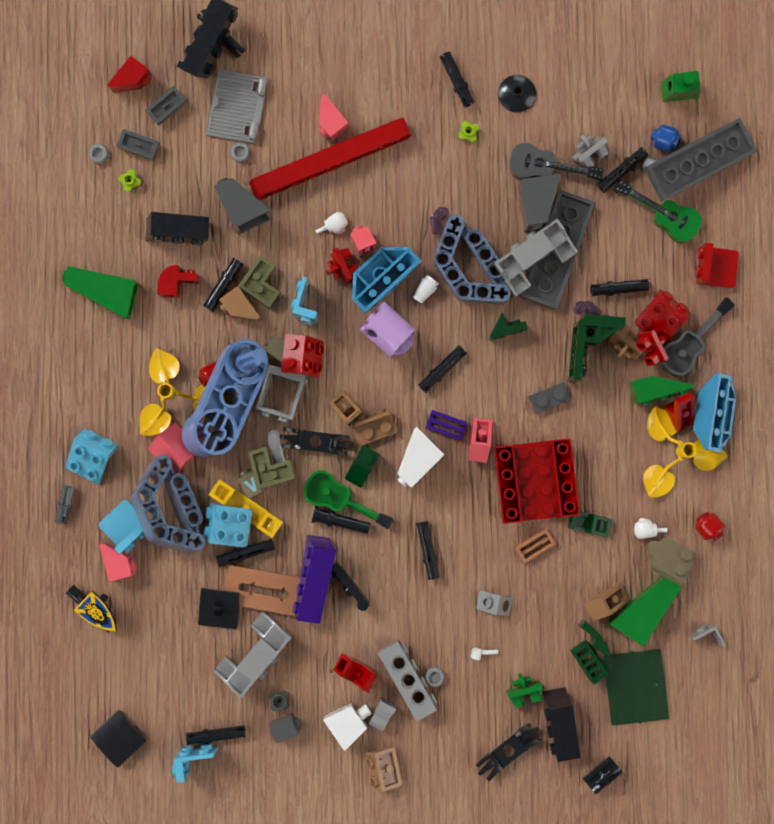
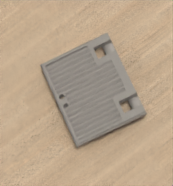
[206,69,268,144]

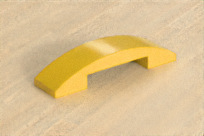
[208,479,283,538]

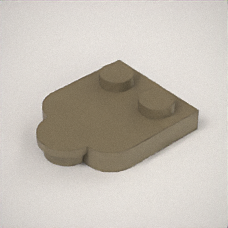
[646,538,696,587]

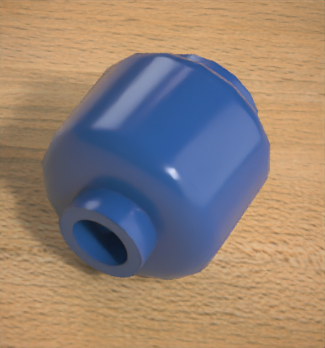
[651,125,681,153]

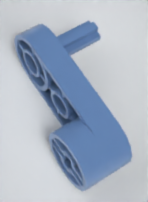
[182,339,269,458]

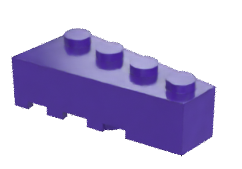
[292,535,336,624]

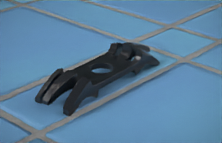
[280,427,353,456]
[476,723,542,782]

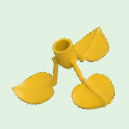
[140,348,225,436]
[643,406,728,498]

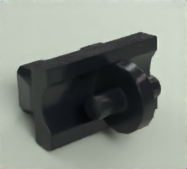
[583,756,623,795]

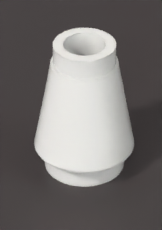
[413,275,439,304]

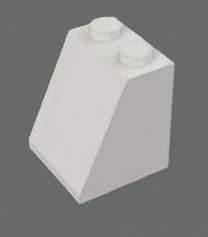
[397,427,444,488]

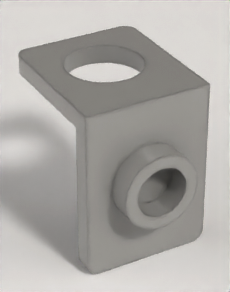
[476,591,513,616]
[689,624,726,647]

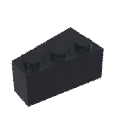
[145,212,209,245]
[542,687,581,762]

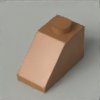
[219,286,262,322]
[584,583,630,621]

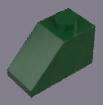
[345,445,380,487]

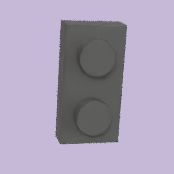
[145,86,187,126]
[117,129,160,161]
[528,382,571,414]

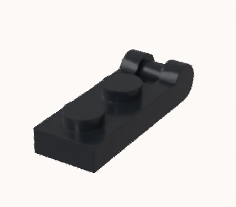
[331,562,369,611]

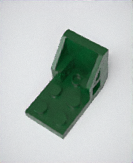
[568,314,626,383]

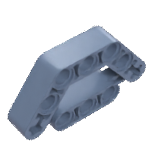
[434,214,511,304]
[131,455,205,554]

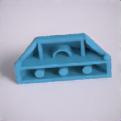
[352,247,422,314]
[693,373,736,453]

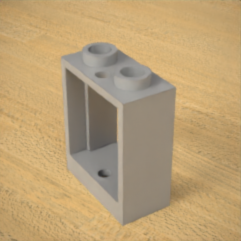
[255,365,307,423]

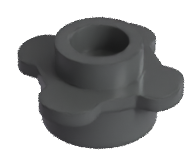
[269,690,290,711]

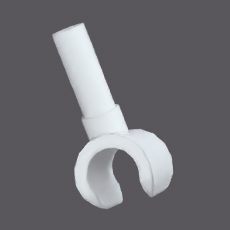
[470,647,498,660]

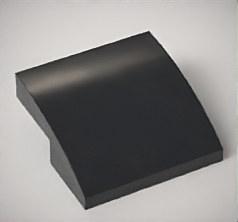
[90,710,147,768]

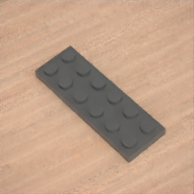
[644,118,757,202]
[521,190,595,310]

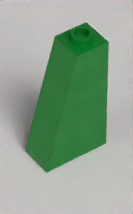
[62,266,139,320]
[607,576,681,646]

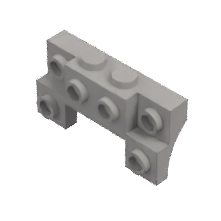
[494,219,578,297]
[213,611,292,698]

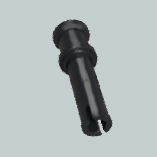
[311,506,370,535]

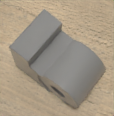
[368,698,396,731]

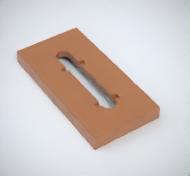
[224,564,300,616]

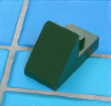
[489,312,528,341]

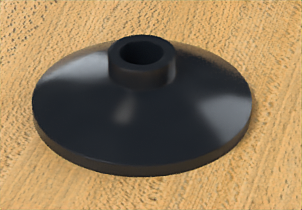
[498,75,536,112]

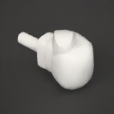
[315,212,348,235]
[634,518,668,539]

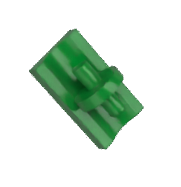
[506,673,543,708]

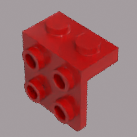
[695,242,739,288]
[634,289,690,345]
[281,334,324,378]

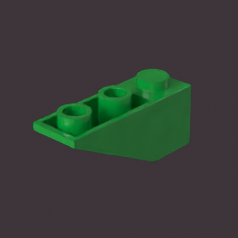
[629,376,694,406]

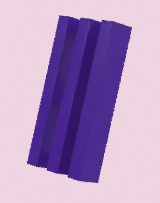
[426,410,468,441]

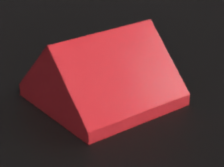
[148,422,195,474]

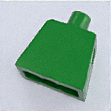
[661,71,701,102]

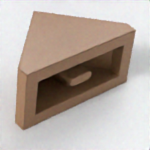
[329,391,362,425]

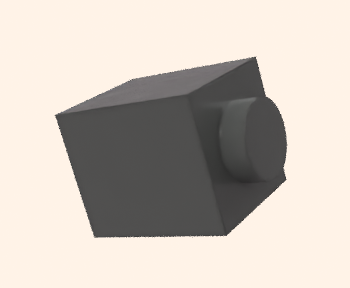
[269,713,301,743]

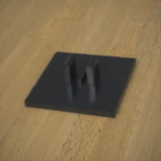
[198,588,240,629]

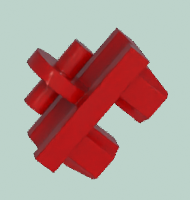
[325,248,358,285]
[636,330,669,366]

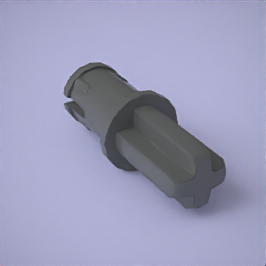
[55,485,74,524]

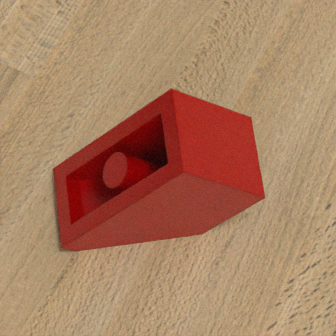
[107,56,152,93]

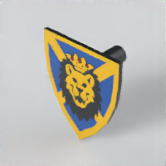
[74,590,117,631]

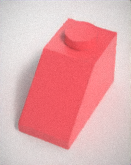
[319,94,349,142]
[350,225,377,257]
[468,418,493,463]
[99,543,137,582]

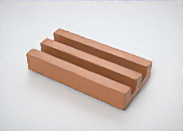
[514,528,556,564]

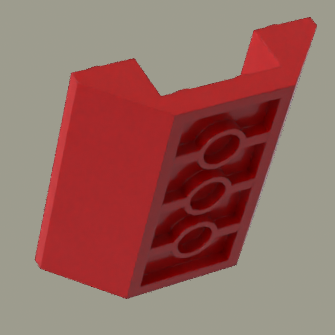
[493,438,580,524]

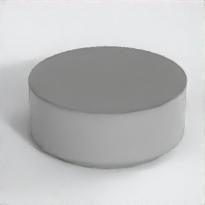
[231,142,250,163]
[88,144,109,164]
[425,667,444,687]

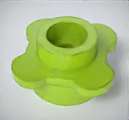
[458,121,479,142]
[118,169,141,191]

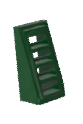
[570,639,610,685]

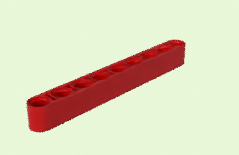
[249,118,412,200]

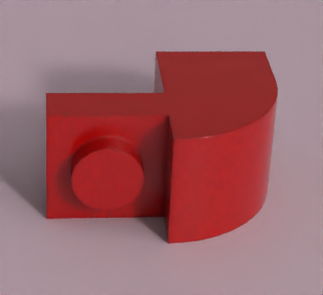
[157,265,200,298]
[333,653,378,692]

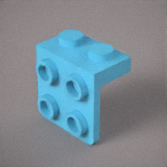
[290,276,319,326]
[66,428,118,484]
[99,500,146,554]
[203,503,252,548]
[172,743,218,783]

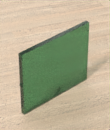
[603,649,669,726]

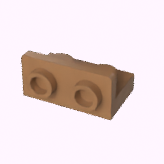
[354,409,398,445]
[366,746,403,792]

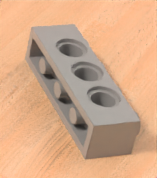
[378,640,438,722]

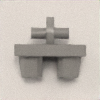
[571,135,609,168]

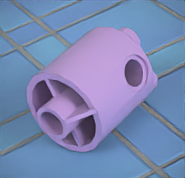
[360,302,416,358]

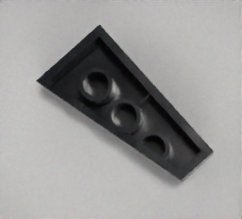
[176,0,238,78]

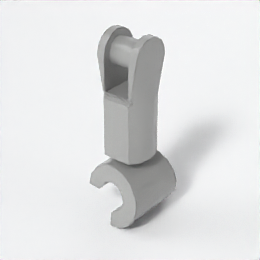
[268,430,286,465]

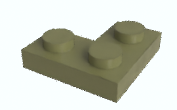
[238,255,281,308]
[248,447,296,490]

